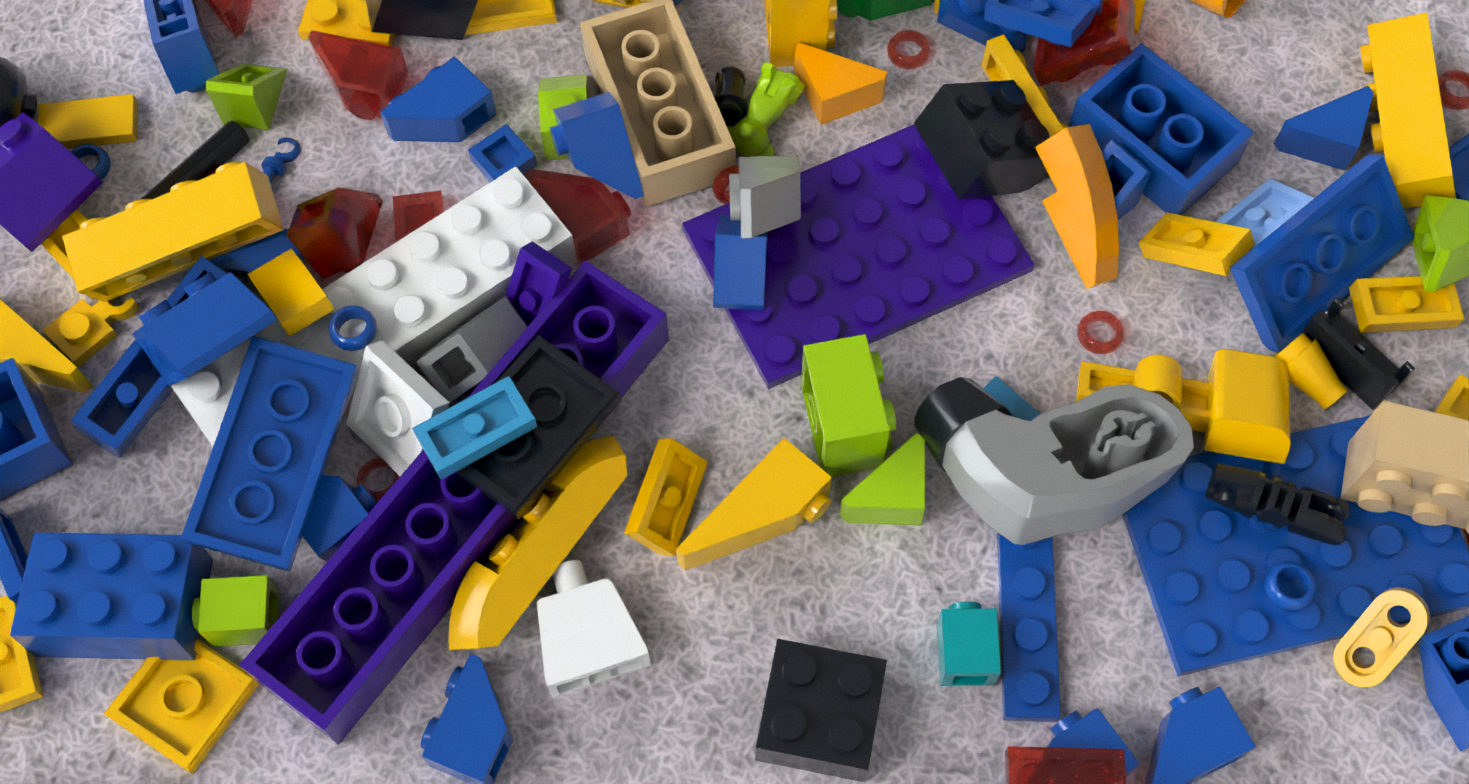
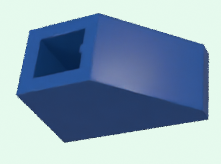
[380,56,497,142]
[1418,615,1469,752]
[420,654,513,784]

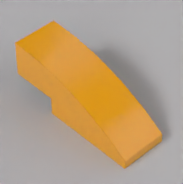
[1035,124,1119,289]

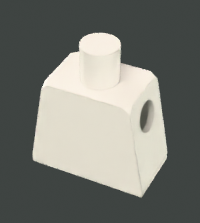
[537,560,651,698]

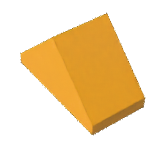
[794,42,887,125]

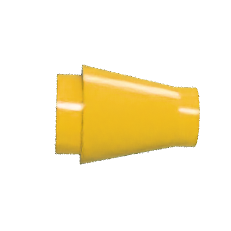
[1274,333,1348,410]

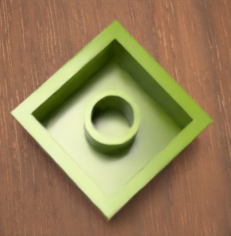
[801,334,896,477]

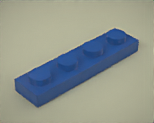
[997,533,1061,722]

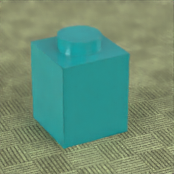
[937,601,1001,686]

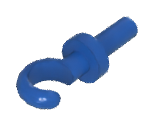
[261,137,301,183]

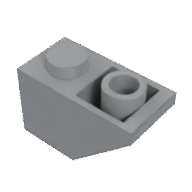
[729,155,801,238]
[416,296,528,402]

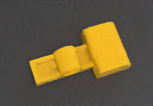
[1075,349,1291,464]

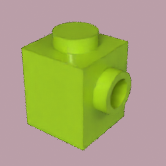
[192,575,281,647]

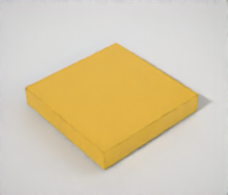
[104,639,259,774]

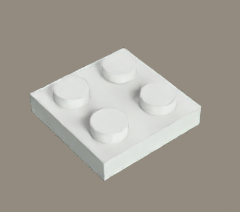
[346,340,450,476]

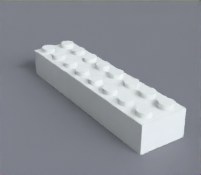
[171,166,577,447]

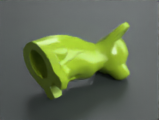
[728,62,805,157]

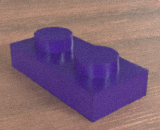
[505,241,572,326]

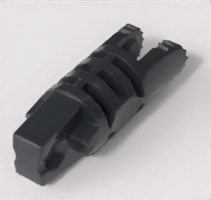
[1205,463,1350,546]

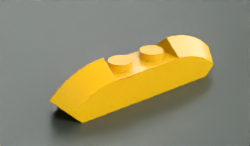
[448,436,628,650]

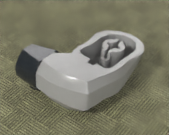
[914,377,1194,545]

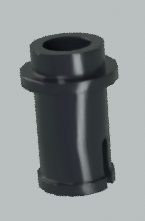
[714,66,748,126]

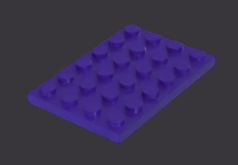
[682,124,1035,389]

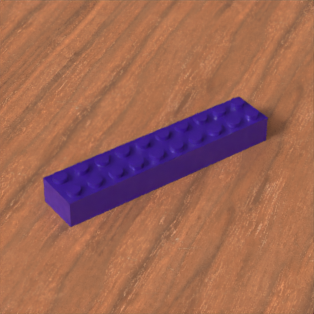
[240,260,669,745]

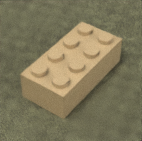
[580,0,736,207]
[1340,400,1469,534]

